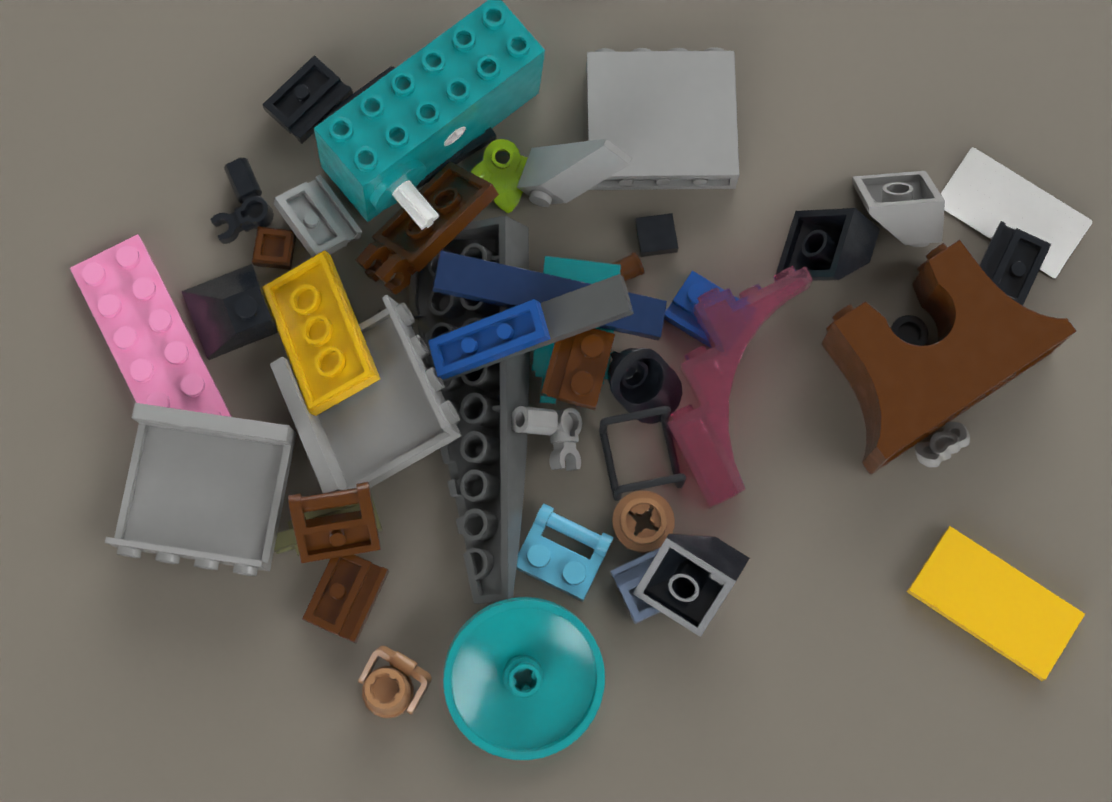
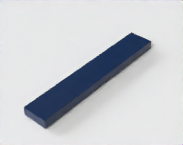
[432,251,667,340]

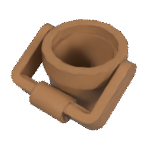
[358,646,432,719]

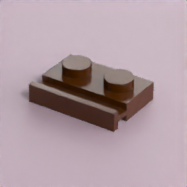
[540,328,615,410]
[302,555,389,644]

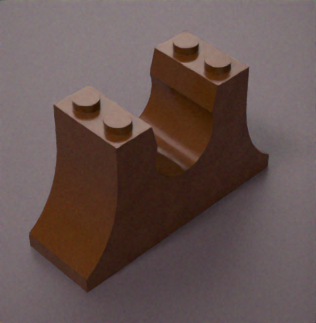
[821,240,1076,475]

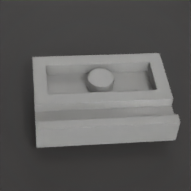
[274,174,362,257]

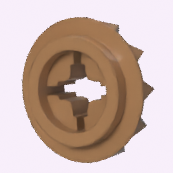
[612,490,675,554]

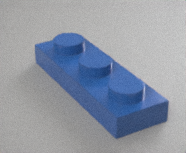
[428,299,551,380]

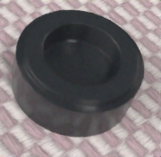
[890,315,929,346]

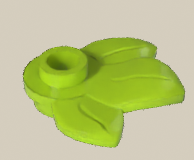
[471,139,528,213]

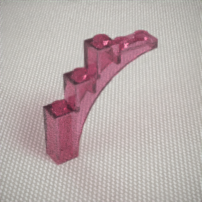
[667,267,813,509]

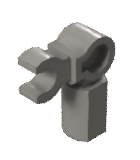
[512,406,582,471]

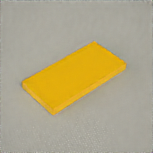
[262,250,381,416]
[906,526,1085,681]

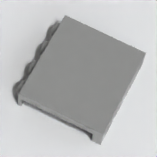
[586,47,739,190]
[270,295,461,493]
[105,403,297,576]

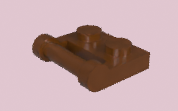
[288,482,381,563]

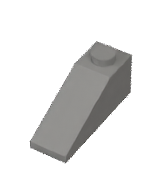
[517,139,632,207]

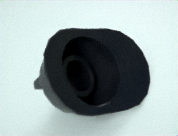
[607,348,683,424]

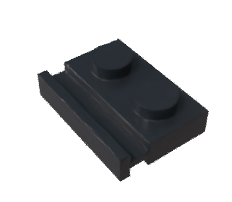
[262,55,353,144]
[979,221,1051,305]

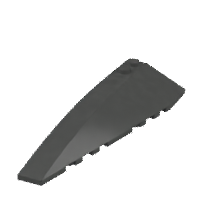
[409,215,530,604]

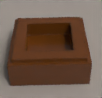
[252,227,296,270]

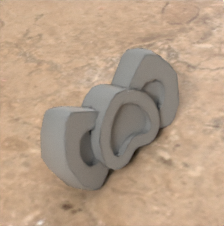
[915,422,970,467]

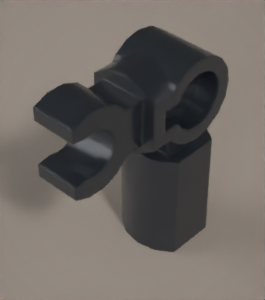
[210,158,274,244]

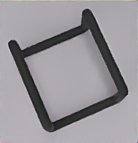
[599,406,686,501]

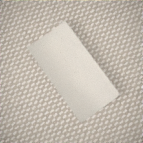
[941,147,1092,278]

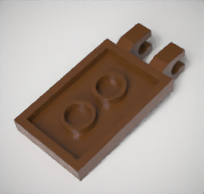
[355,161,499,295]

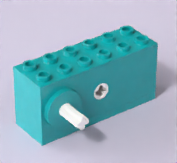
[314,0,545,230]

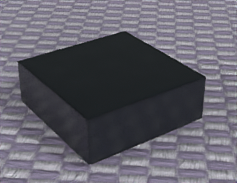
[635,213,678,257]

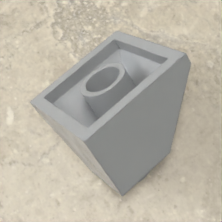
[852,171,945,247]

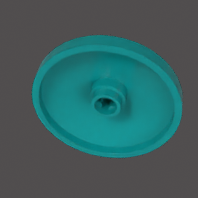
[443,597,605,760]

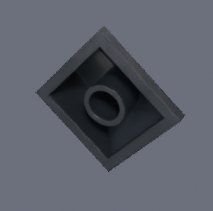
[774,208,880,281]
[182,264,279,360]
[633,534,750,637]

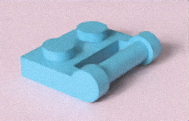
[516,503,614,602]

